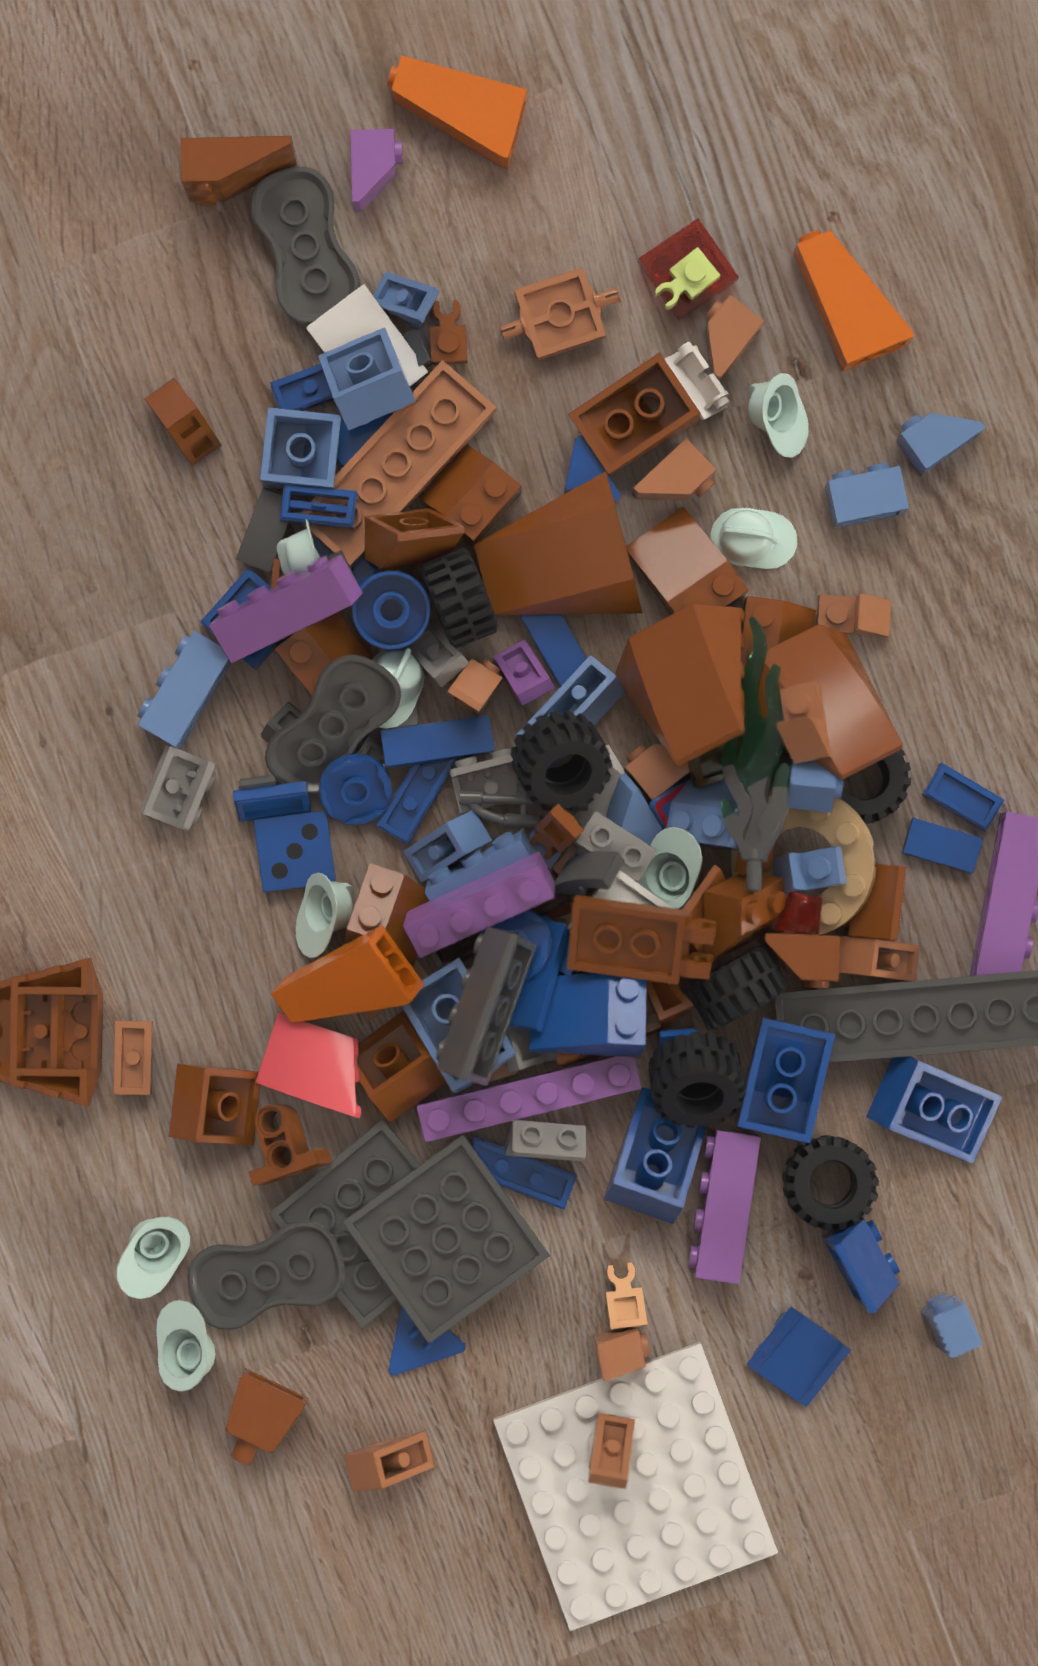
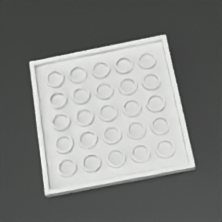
[493,1342,778,1631]

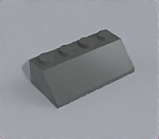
[436,926,537,1086]

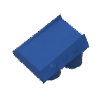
[747,1307,851,1407]

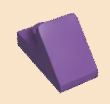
[493,639,554,706]

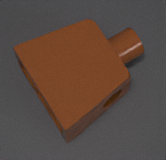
[225,1368,309,1465]

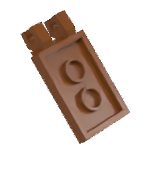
[567,895,717,985]

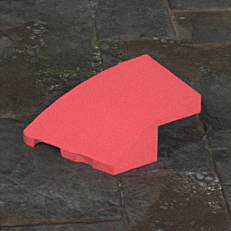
[255,1013,361,1118]

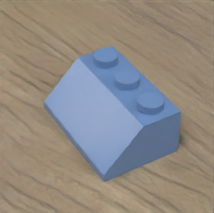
[402,958,517,1093]

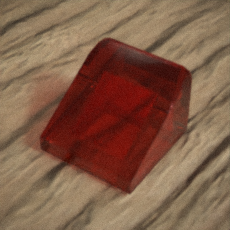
[774,892,822,935]

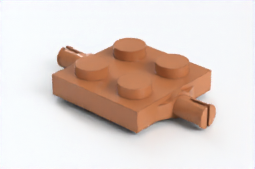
[499,267,621,361]

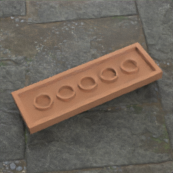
[300,360,497,568]

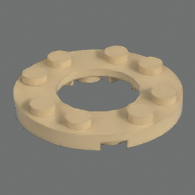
[731,796,877,935]

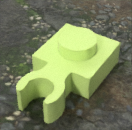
[654,247,721,310]

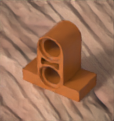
[144,378,222,466]
[249,1105,332,1186]

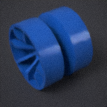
[352,570,430,649]

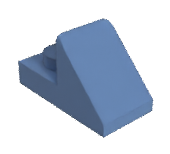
[373,272,440,331]
[772,847,847,895]

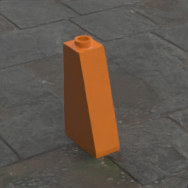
[387,55,527,169]
[793,230,914,371]
[271,925,424,1023]

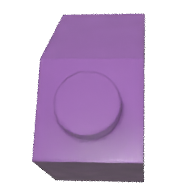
[350,129,403,212]

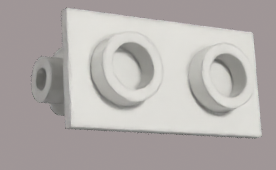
[665,341,730,421]

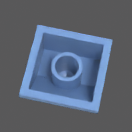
[318,327,416,430]
[260,408,341,490]
[667,777,760,851]

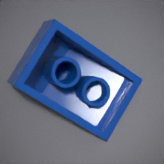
[529,973,646,1057]
[734,1017,835,1143]
[866,1056,1002,1164]
[604,1087,707,1224]
[821,1217,900,1314]

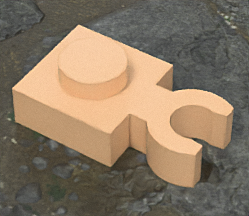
[605,1262,648,1331]

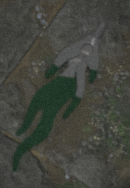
[721,617,791,892]

